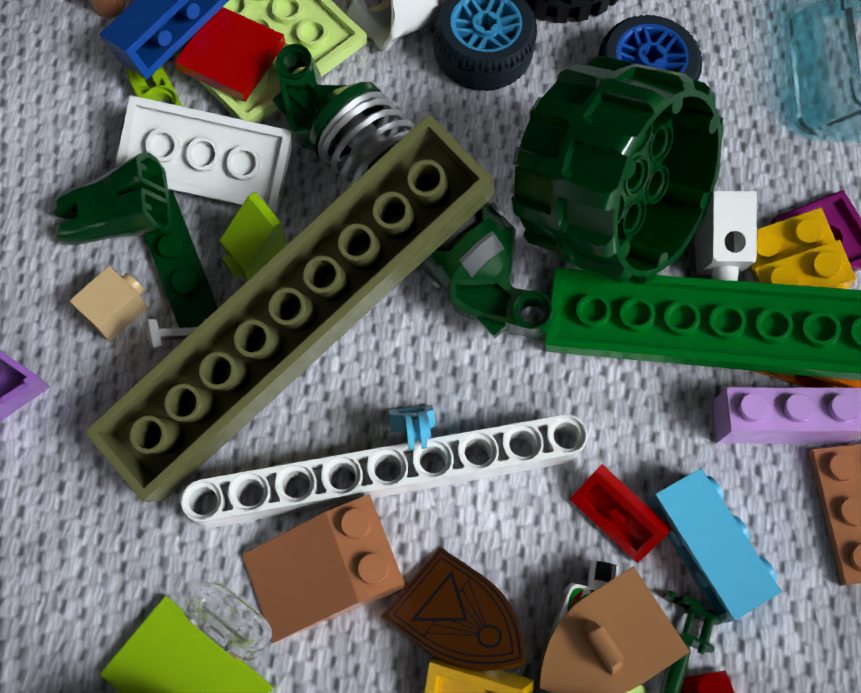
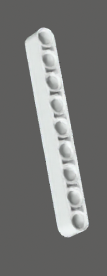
[181,415,588,528]

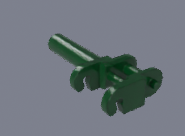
[659,590,722,693]

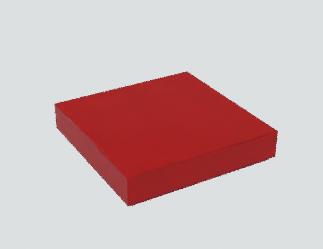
[174,7,286,102]

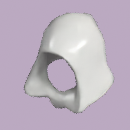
[346,0,440,51]

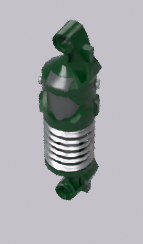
[272,44,553,339]

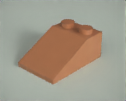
[242,494,405,643]

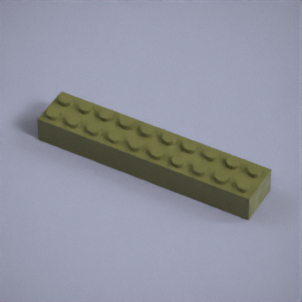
[84,114,496,502]

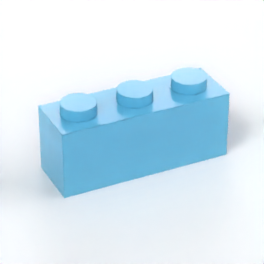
[646,468,782,623]

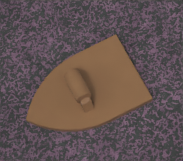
[539,566,690,693]

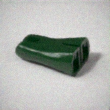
[53,151,173,245]

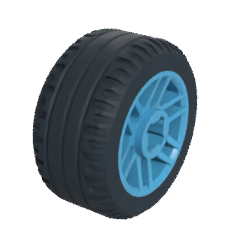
[434,0,537,91]

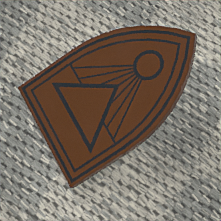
[381,547,525,671]

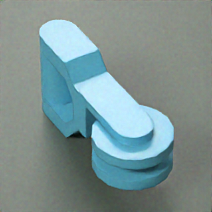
[389,405,435,450]

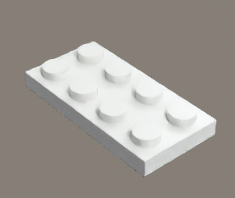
[115,95,294,214]

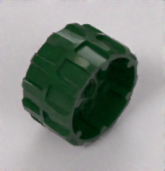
[511,56,724,284]

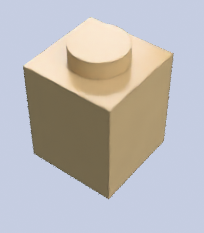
[69,266,148,342]

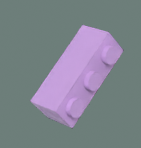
[712,387,861,444]

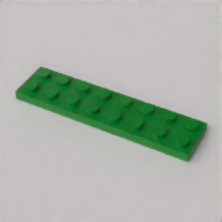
[545,268,861,381]

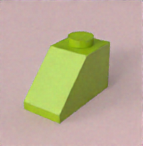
[220,191,287,281]

